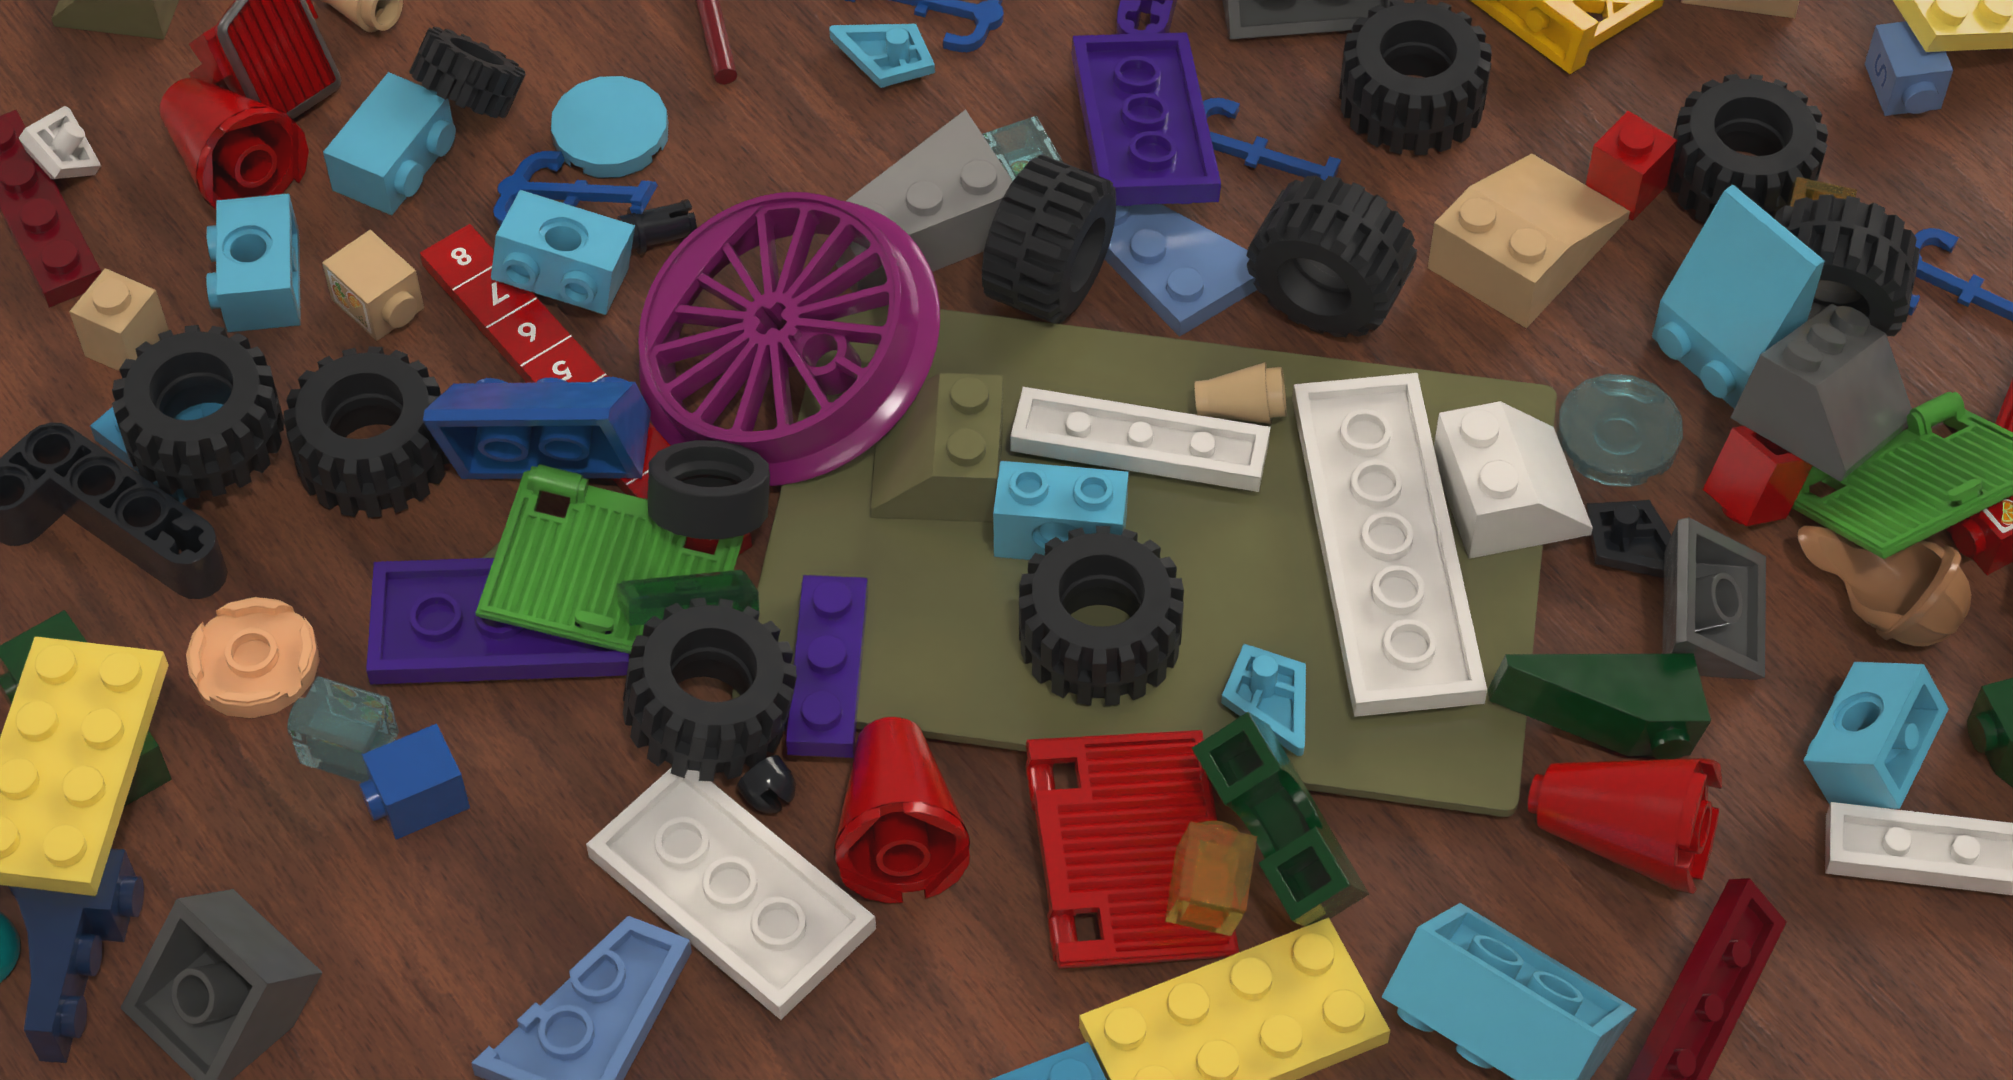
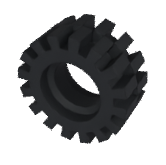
[409,27,526,118]

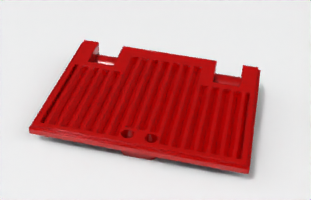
[1025,730,1239,969]

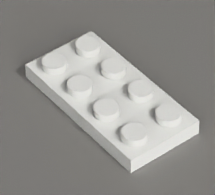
[586,767,876,1020]

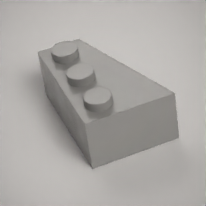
[836,109,1012,292]

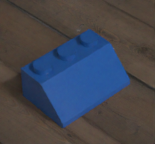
[423,377,651,479]

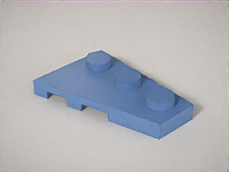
[1104,204,1257,337]
[471,916,692,1080]

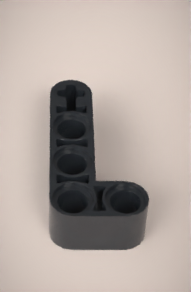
[0,422,228,599]

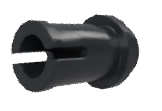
[617,199,697,254]

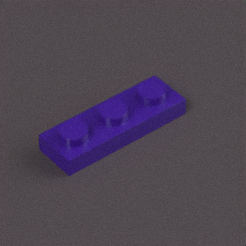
[786,575,868,758]

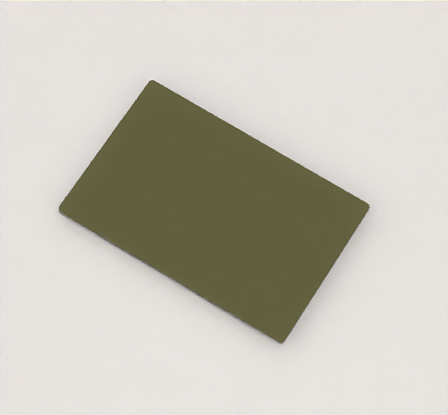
[732,296,1557,817]

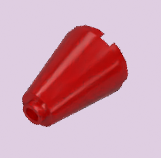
[159,77,309,209]
[834,717,970,903]
[1528,758,1722,894]

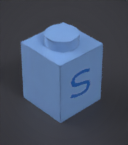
[1865,21,1953,116]

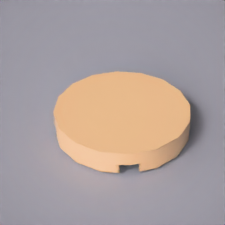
[186,597,320,718]

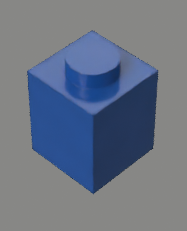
[358,723,470,840]

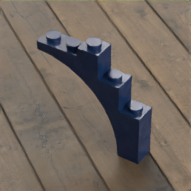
[0,731,144,1063]

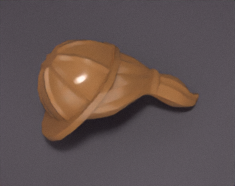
[1797,526,1972,646]

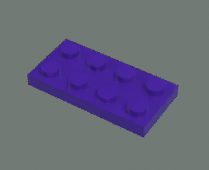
[1071,32,1221,206]
[366,558,631,684]

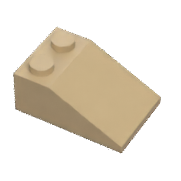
[1428,154,1630,328]

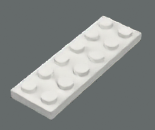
[1292,373,1487,717]

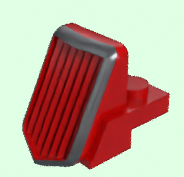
[188,0,341,119]

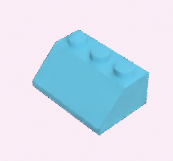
[1382,903,1637,1080]

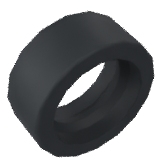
[648,440,770,539]

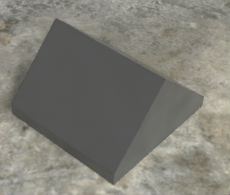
[1662,517,1766,680]

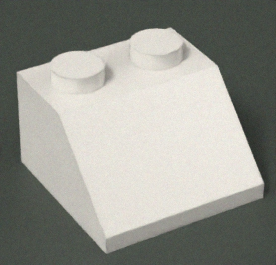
[1434,401,1593,559]

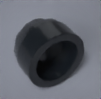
[736,755,796,814]

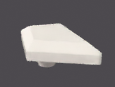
[19,106,101,179]

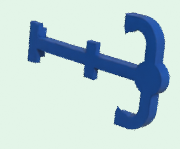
[845,0,1004,52]
[1203,98,1341,180]
[493,151,658,226]
[1908,228,2013,321]

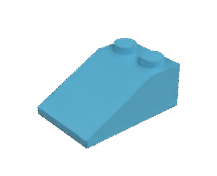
[1652,185,1825,409]

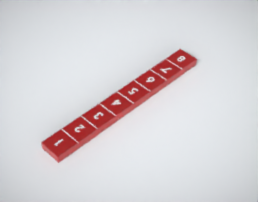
[420,224,752,555]

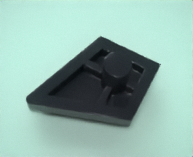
[1586,500,1672,578]

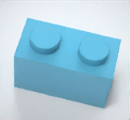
[323,72,456,215]

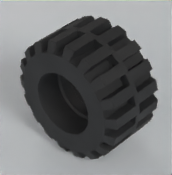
[1339,0,1492,155]
[1668,74,1828,224]
[982,155,1116,324]
[1246,175,1417,338]
[1774,194,1919,336]
[112,325,284,498]
[284,346,450,518]
[1019,526,1184,706]
[623,598,797,781]

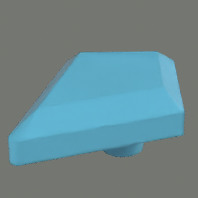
[829,24,935,88]
[1221,644,1306,756]

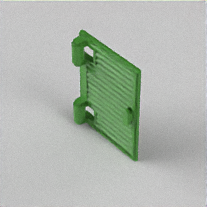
[1792,392,2013,559]
[476,464,744,654]

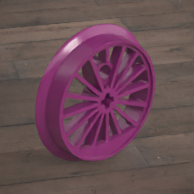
[638,192,940,486]

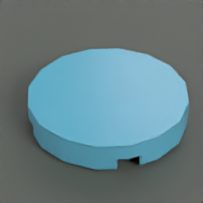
[551,76,669,178]

